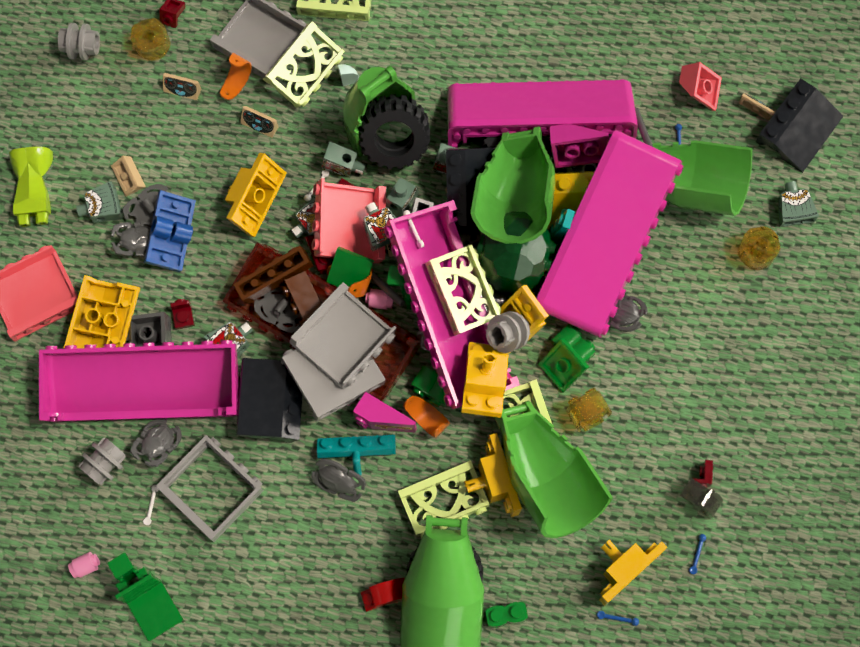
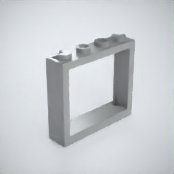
[156,435,264,542]

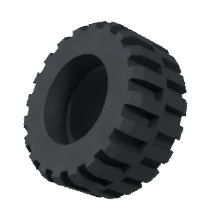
[358,94,430,169]

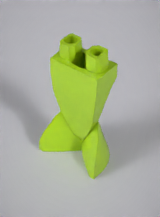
[9,147,53,227]

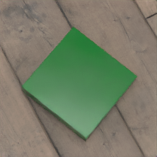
[326,247,374,291]
[538,338,589,393]

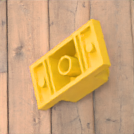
[225,153,287,237]
[500,285,549,355]
[461,342,509,418]
[464,433,522,517]
[599,540,667,606]

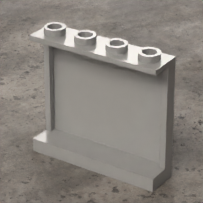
[210,0,307,78]
[290,282,396,389]
[281,349,386,422]

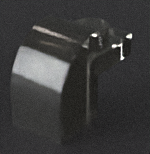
[680,478,723,519]

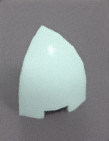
[337,64,359,86]

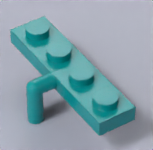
[548,208,576,244]
[317,435,396,476]

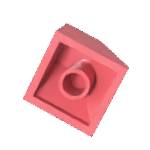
[679,62,722,111]

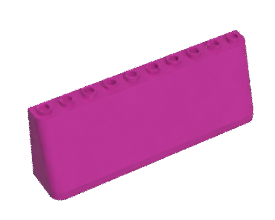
[447,79,638,149]
[536,130,684,338]
[384,200,520,409]
[39,340,239,422]

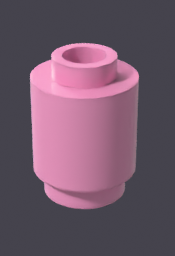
[365,289,393,310]
[68,552,100,578]

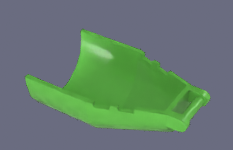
[343,65,415,158]
[471,126,555,244]
[652,140,752,216]
[494,401,613,539]
[400,515,484,647]

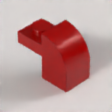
[360,578,405,612]

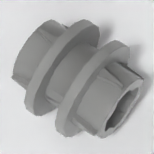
[58,23,100,60]
[485,311,531,353]
[79,438,126,485]

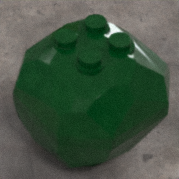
[477,212,557,296]

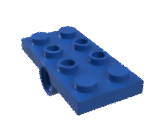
[144,190,196,272]

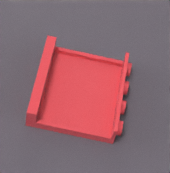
[312,178,386,263]
[0,245,78,342]

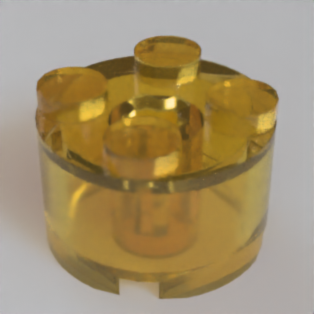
[131,18,171,61]
[738,226,780,270]
[566,388,612,432]

